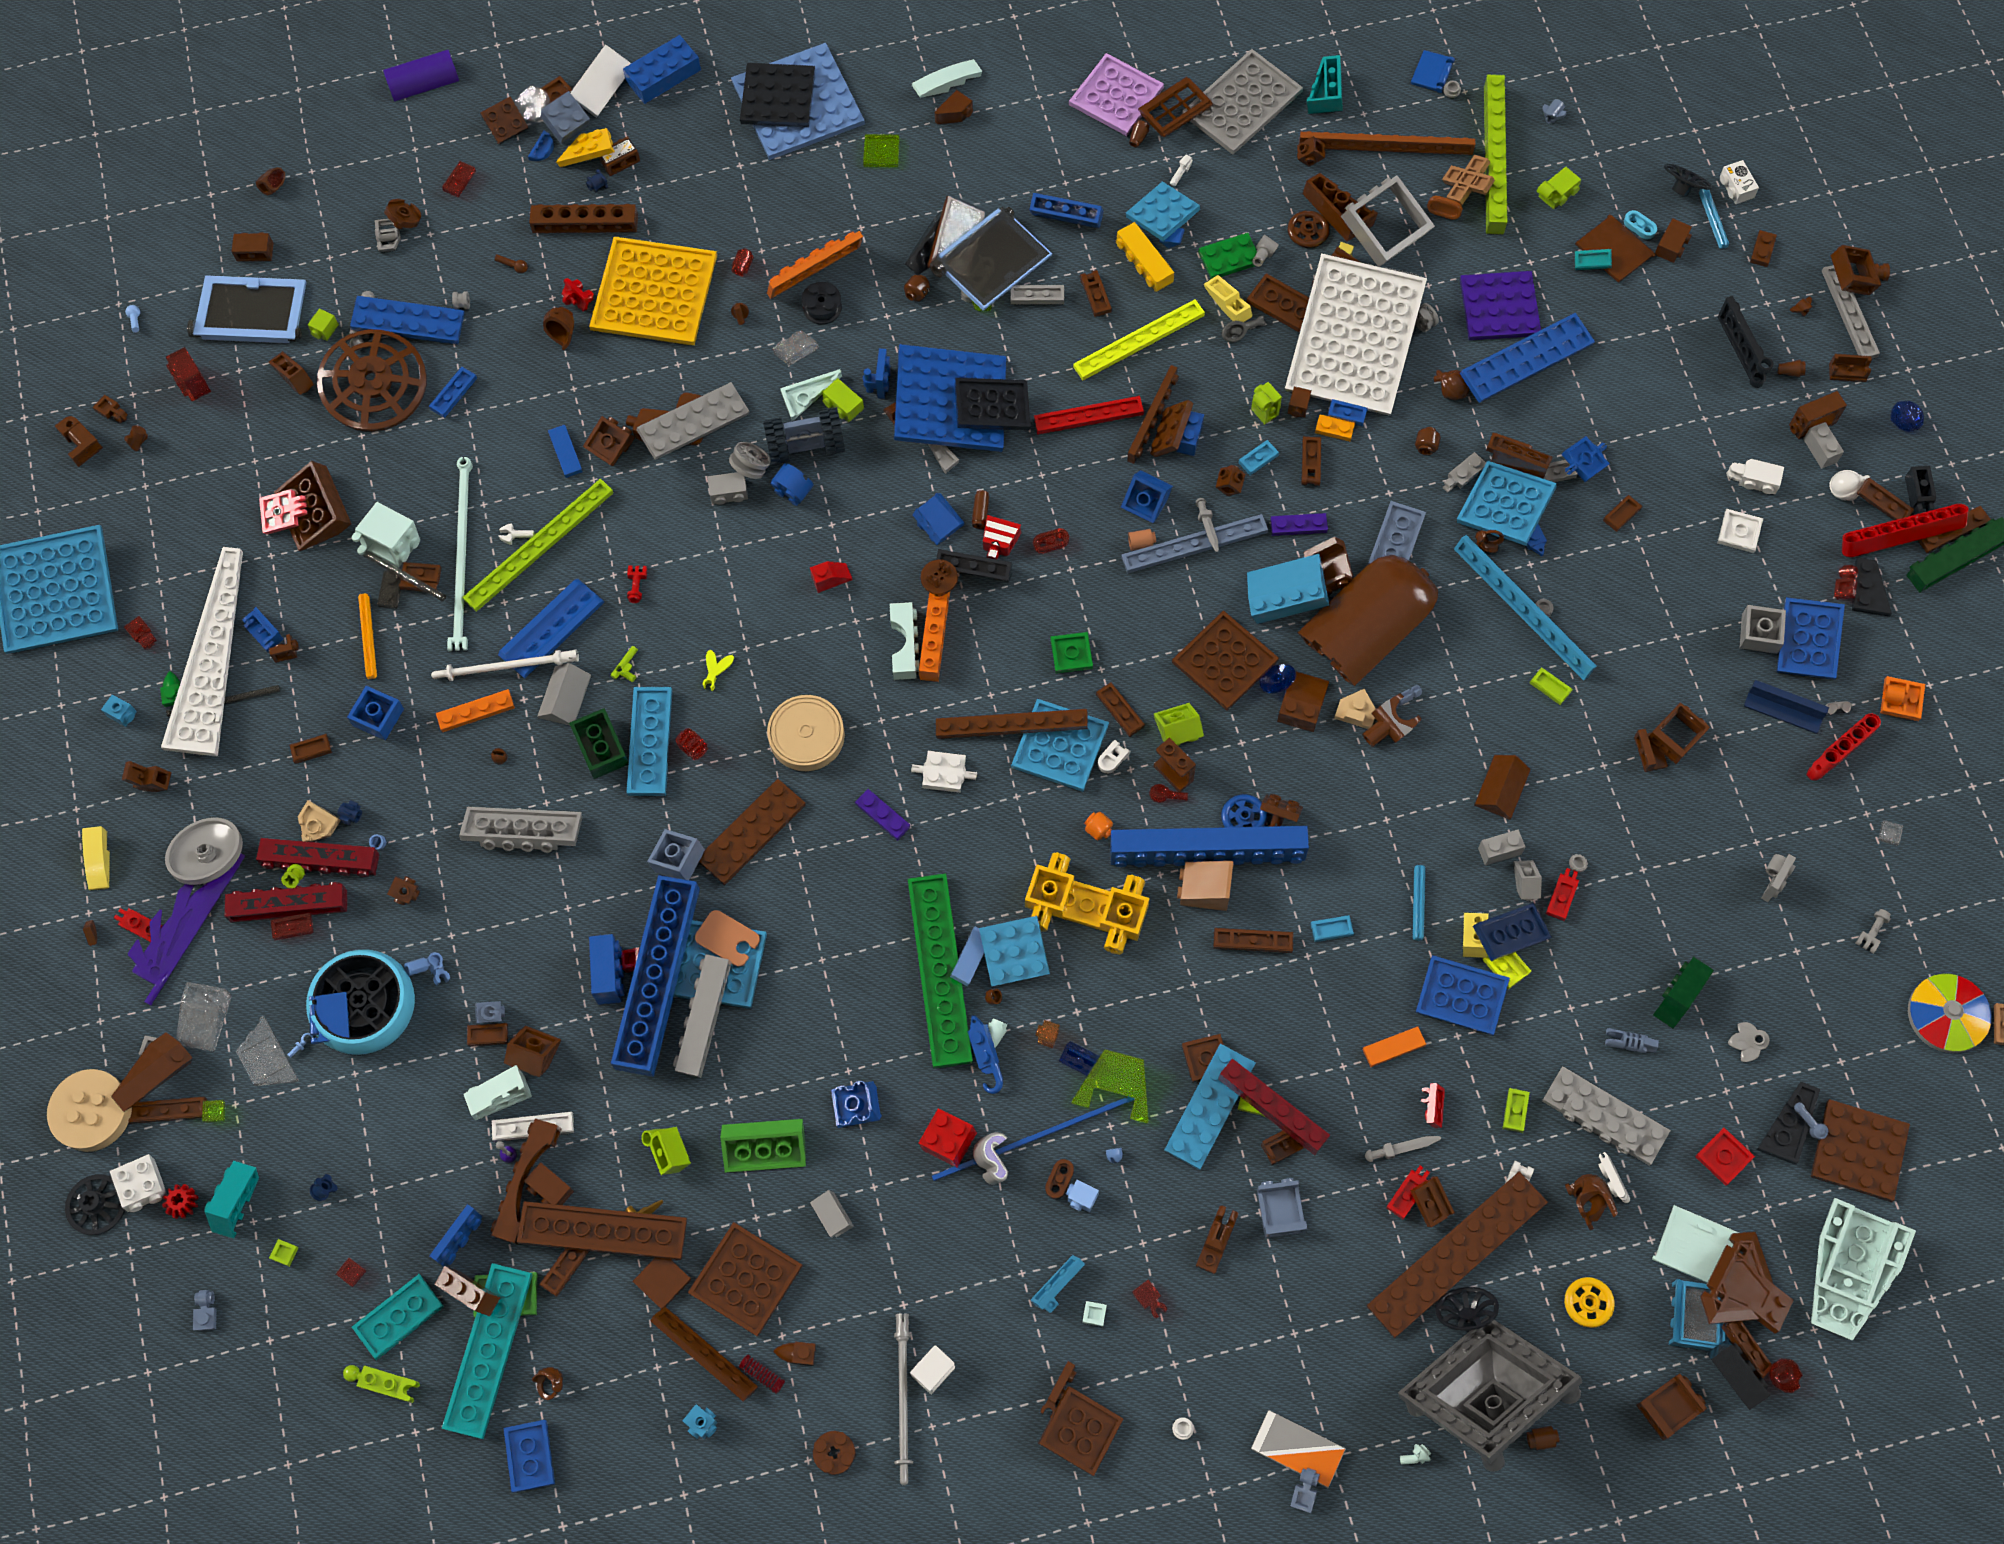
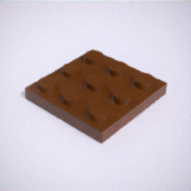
[1038,1386,1123,1476]

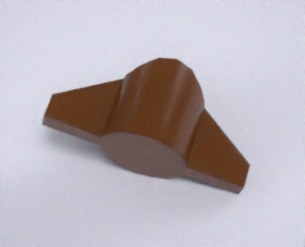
[1790,296,1812,316]

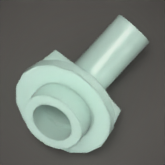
[1400,1444,1431,1464]

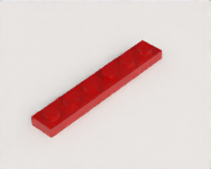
[1034,396,1144,435]

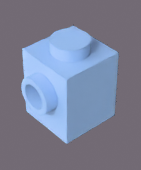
[1066,1180,1099,1213]

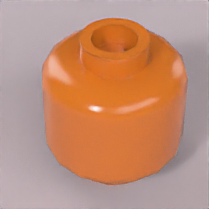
[1084,812,1113,840]

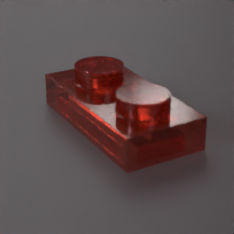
[442,161,476,197]
[271,912,314,940]

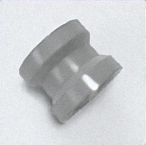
[452,291,470,309]

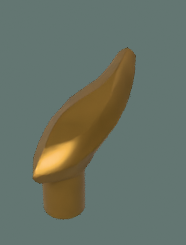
[625,1200,663,1214]

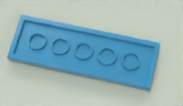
[627,687,672,796]
[1164,1044,1256,1170]

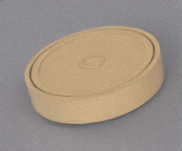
[767,695,845,771]
[47,1069,132,1152]

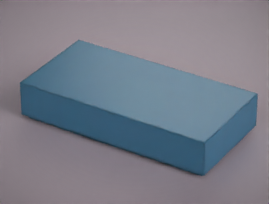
[1310,915,1354,942]

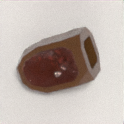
[256,167,285,196]

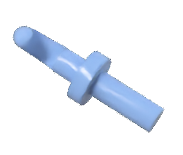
[287,1033,314,1058]

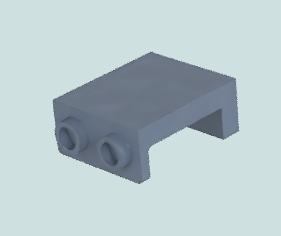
[1257,1178,1307,1238]

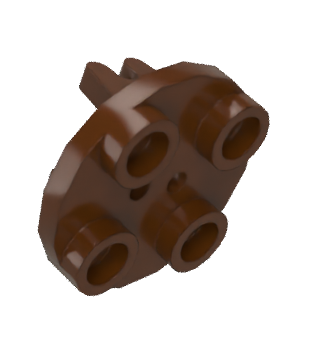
[920,559,958,596]

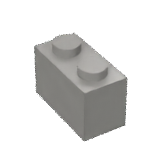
[1803,422,1844,469]
[707,472,748,505]
[1478,829,1525,865]

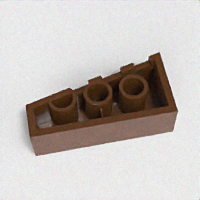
[1302,173,1378,241]

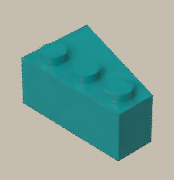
[204,1161,259,1239]

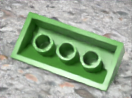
[720,1119,806,1172]

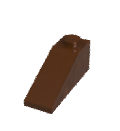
[269,351,315,395]

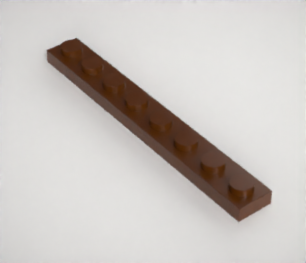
[936,709,1088,739]

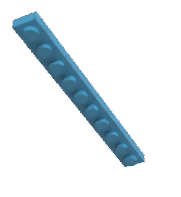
[1454,535,1597,680]

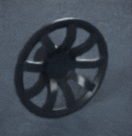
[1664,163,1713,197]
[65,1174,125,1235]
[1435,1287,1499,1332]

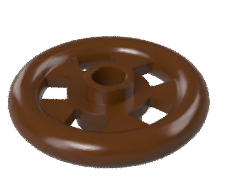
[1287,211,1330,248]

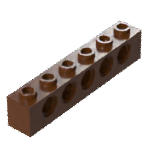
[529,204,638,233]

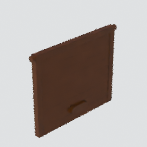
[1575,214,1656,283]

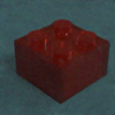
[166,347,211,401]

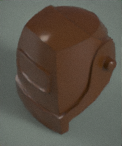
[543,307,575,350]

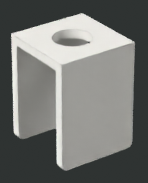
[910,1346,955,1395]

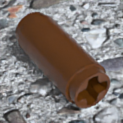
[972,490,989,529]

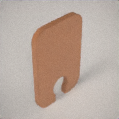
[695,910,760,967]

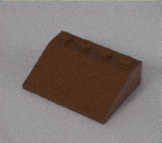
[274,461,352,551]

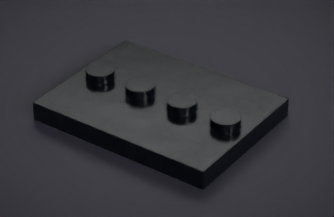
[955,378,1031,431]

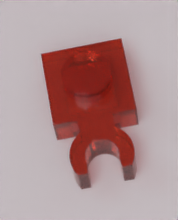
[1132,1279,1167,1319]

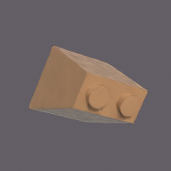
[1177,861,1233,911]

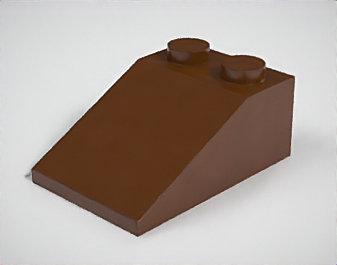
[1277,671,1329,732]

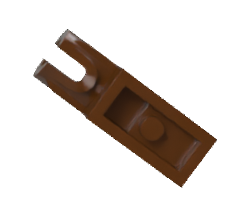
[1196,1206,1239,1275]

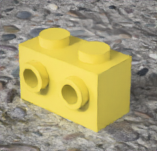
[1463,913,1488,958]

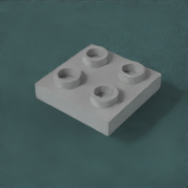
[1761,854,1796,902]

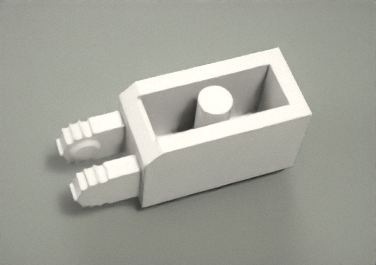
[1726,459,1784,494]

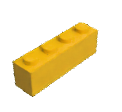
[1116,222,1174,292]

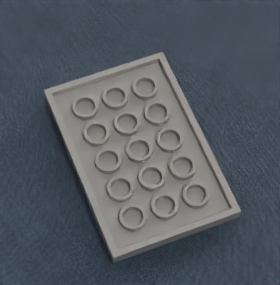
[1182,49,1303,154]

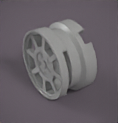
[1415,303,1439,332]

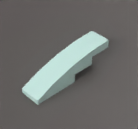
[912,59,982,98]

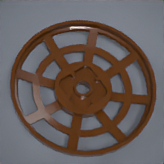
[317,329,427,431]

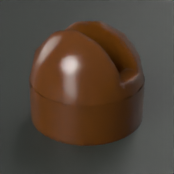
[491,748,507,765]
[985,989,1002,1005]

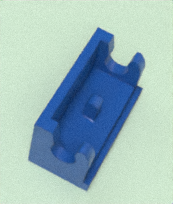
[243,607,284,652]

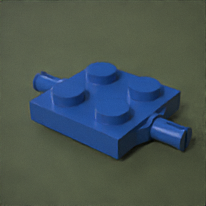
[1561,436,1610,482]

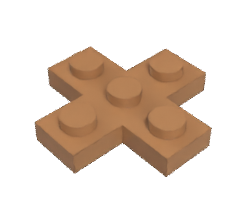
[1442,155,1495,205]

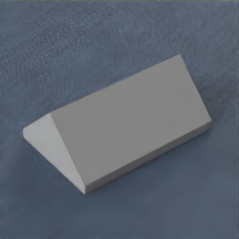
[537,663,591,725]

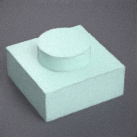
[1082,1301,1107,1327]

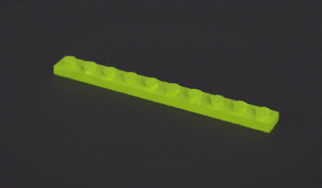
[463,479,614,612]

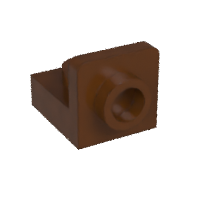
[269,634,299,663]

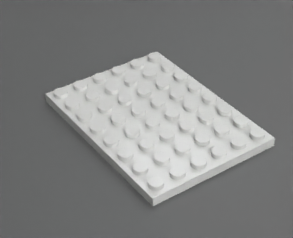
[1285,253,1427,416]

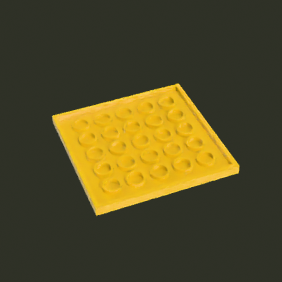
[589,237,717,345]

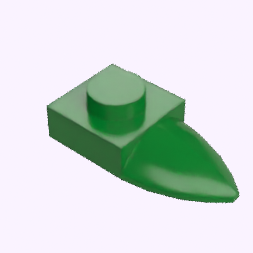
[160,671,180,707]

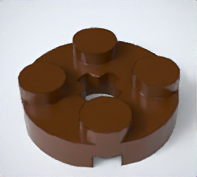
[384,199,421,229]
[813,1431,856,1475]

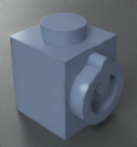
[475,1001,505,1023]

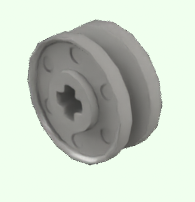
[729,442,771,479]

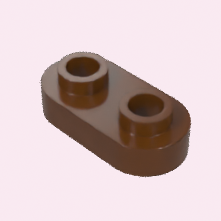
[1045,1159,1074,1199]

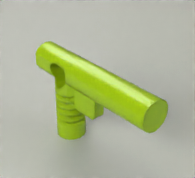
[610,646,638,682]

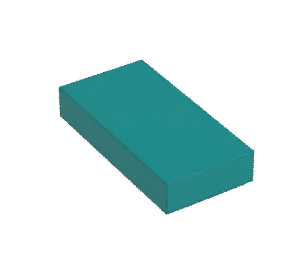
[1575,249,1612,270]

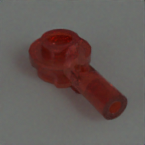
[1149,784,1188,803]

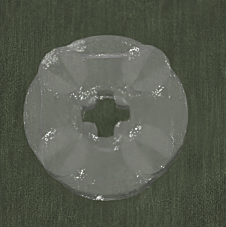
[515,85,550,122]

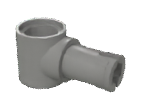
[1252,234,1279,267]

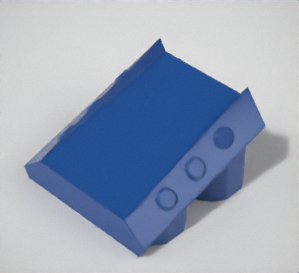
[913,493,965,545]
[831,1081,882,1128]

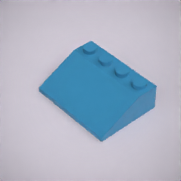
[1247,554,1329,624]

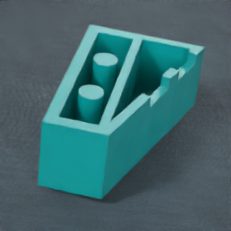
[1307,55,1343,114]

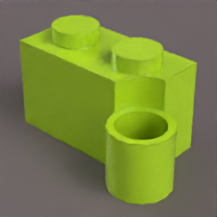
[1537,167,1581,209]
[1251,382,1282,425]
[642,1127,691,1175]

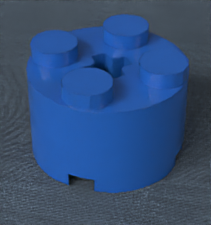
[770,463,814,506]

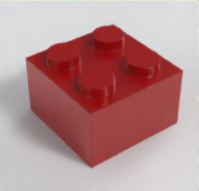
[918,1108,977,1168]

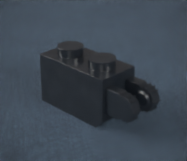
[1905,466,1936,515]

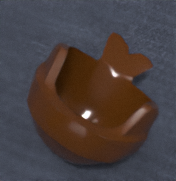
[1433,370,1470,400]

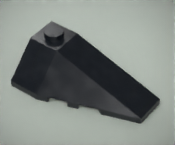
[905,211,968,275]

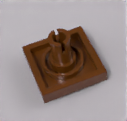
[1260,794,1303,827]

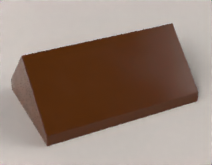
[1491,437,1553,479]
[1474,755,1531,820]

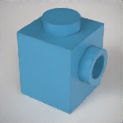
[101,695,137,727]

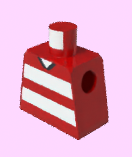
[983,515,1021,559]

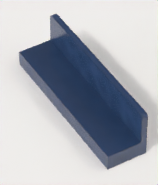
[1744,680,1829,734]

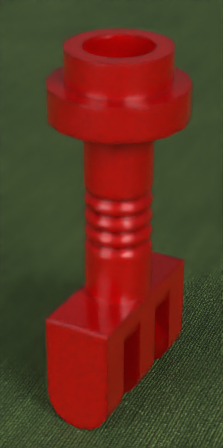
[627,565,648,603]

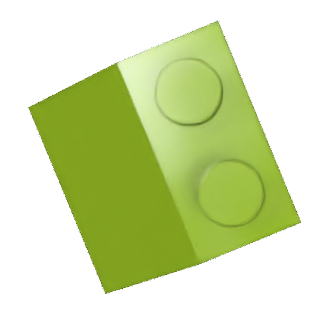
[1154,703,1204,746]

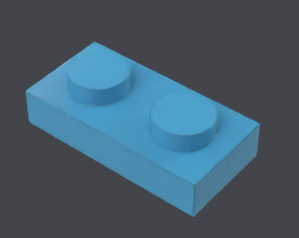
[1239,440,1279,476]

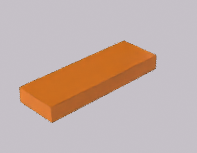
[1362,1027,1426,1067]

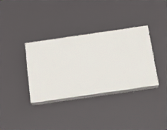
[571,44,631,118]

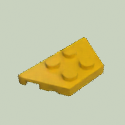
[556,128,615,167]

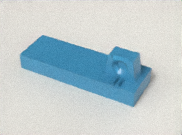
[1030,1255,1085,1313]

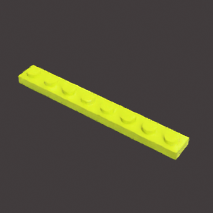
[1073,299,1205,381]

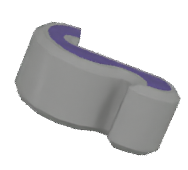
[973,1132,1008,1185]

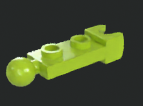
[343,1365,420,1403]

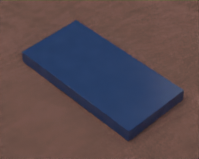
[1473,903,1552,962]

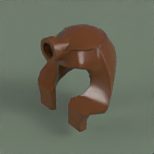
[1565,1174,1618,1230]

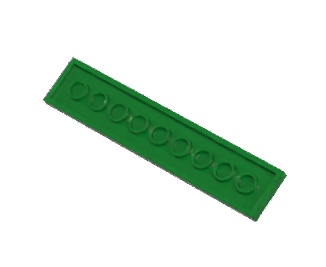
[908,873,973,1069]

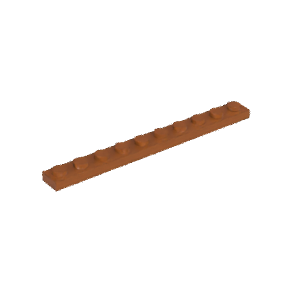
[1299,131,1475,155]

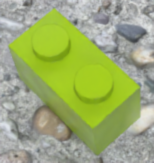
[822,378,864,422]

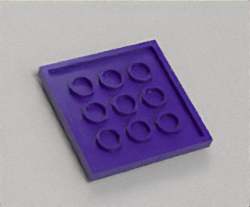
[1460,271,1541,340]

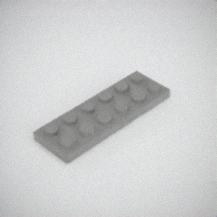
[637,382,750,460]

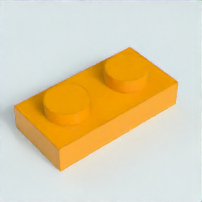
[1315,414,1355,442]

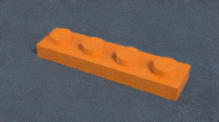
[436,689,515,732]

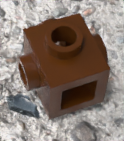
[1297,136,1325,167]
[1216,465,1246,496]
[387,876,420,905]

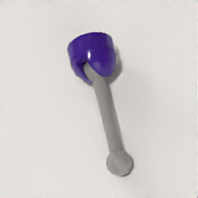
[496,1141,517,1163]

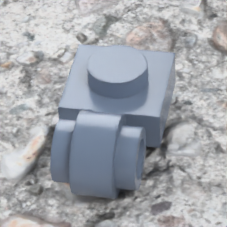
[193,1290,217,1331]
[1290,1468,1320,1513]

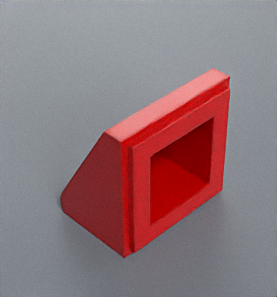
[621,947,640,973]

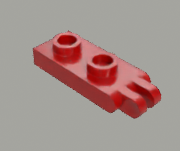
[1546,868,1579,921]
[114,908,162,943]
[1386,1165,1430,1220]

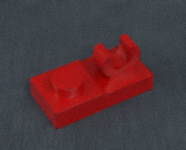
[1421,1083,1445,1128]

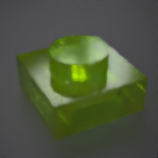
[202,1100,225,1123]

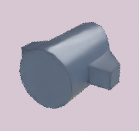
[1542,99,1566,124]

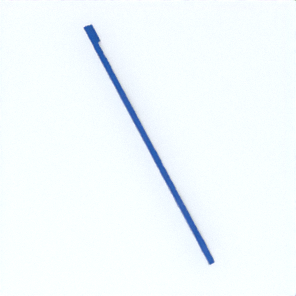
[932,1089,1145,1181]

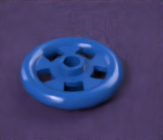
[1221,794,1268,828]

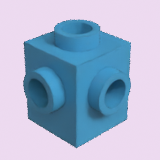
[683,1404,718,1439]

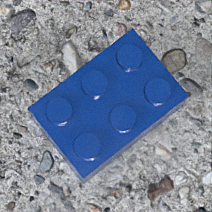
[589,934,625,1005]

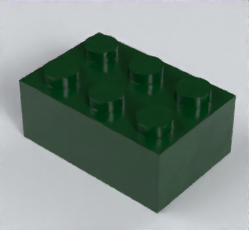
[569,708,629,779]

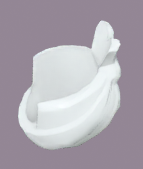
[1830,470,1870,501]

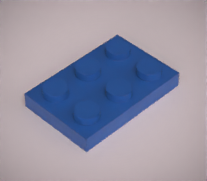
[430,1204,482,1267]
[504,1420,555,1493]

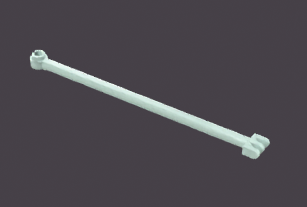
[447,457,473,651]

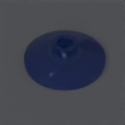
[1260,664,1296,693]

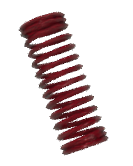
[739,1354,785,1394]

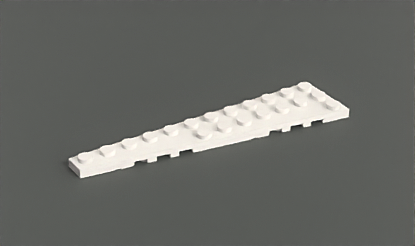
[161,547,243,756]

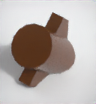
[124,425,148,451]

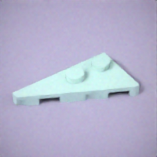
[780,369,842,421]

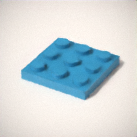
[1126,181,1200,242]
[979,916,1050,986]

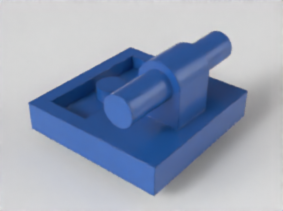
[863,349,891,399]

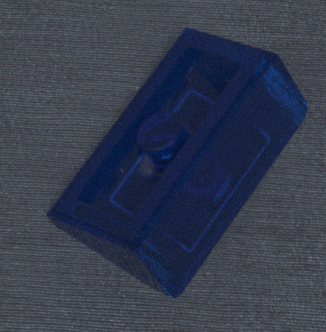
[1059,1041,1105,1079]

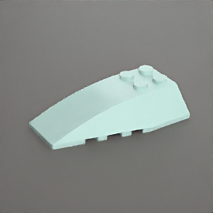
[1811,1198,1916,1340]

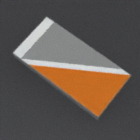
[1250,1410,1346,1489]

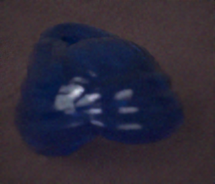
[1890,401,1924,432]

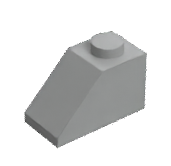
[1513,860,1542,901]

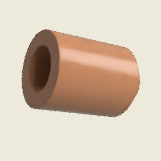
[1128,529,1156,551]

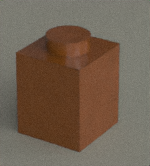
[1287,386,1312,418]

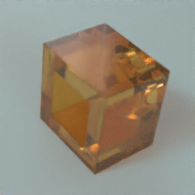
[1035,1020,1060,1048]

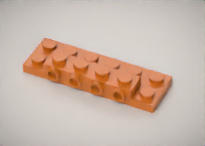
[767,231,863,299]

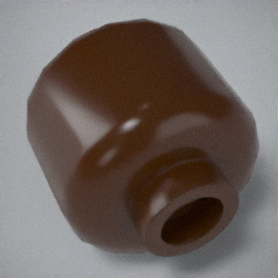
[904,275,930,302]

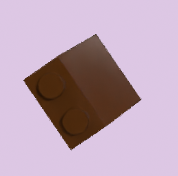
[504,1026,561,1077]

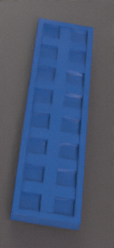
[1460,313,1595,403]

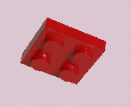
[1695,1128,1755,1186]

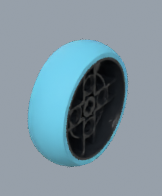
[306,950,415,1055]

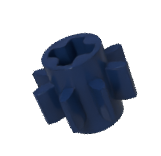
[338,800,362,826]

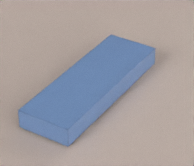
[950,926,984,986]

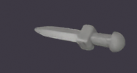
[1196,498,1219,552]
[1365,1136,1441,1162]

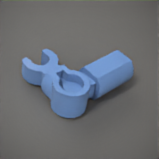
[404,952,450,985]

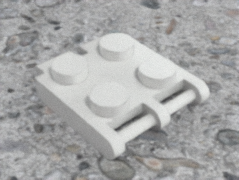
[1598,1152,1630,1203]

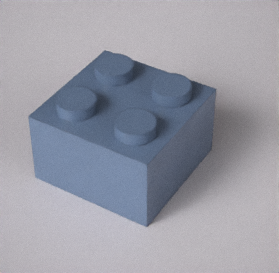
[540,91,590,144]
[647,829,705,880]

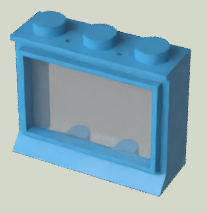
[1669,1279,1728,1351]

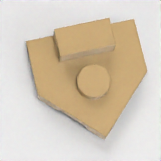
[1334,689,1376,729]
[298,800,341,842]

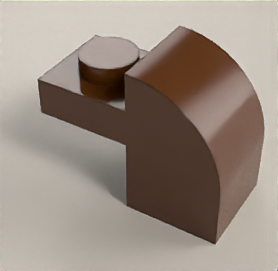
[122,761,172,792]

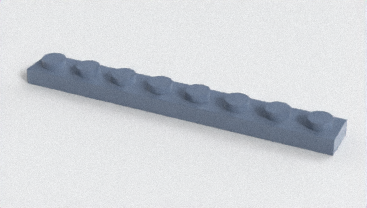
[1121,514,1268,574]

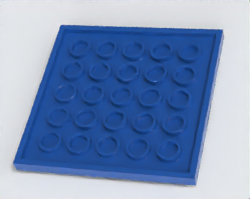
[894,344,1006,452]

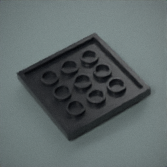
[740,63,816,127]

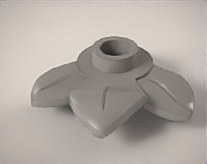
[1728,1022,1770,1062]

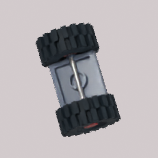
[763,407,845,466]

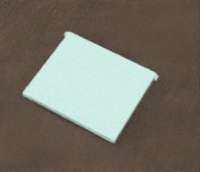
[1652,1205,1738,1283]

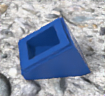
[1160,228,1184,248]

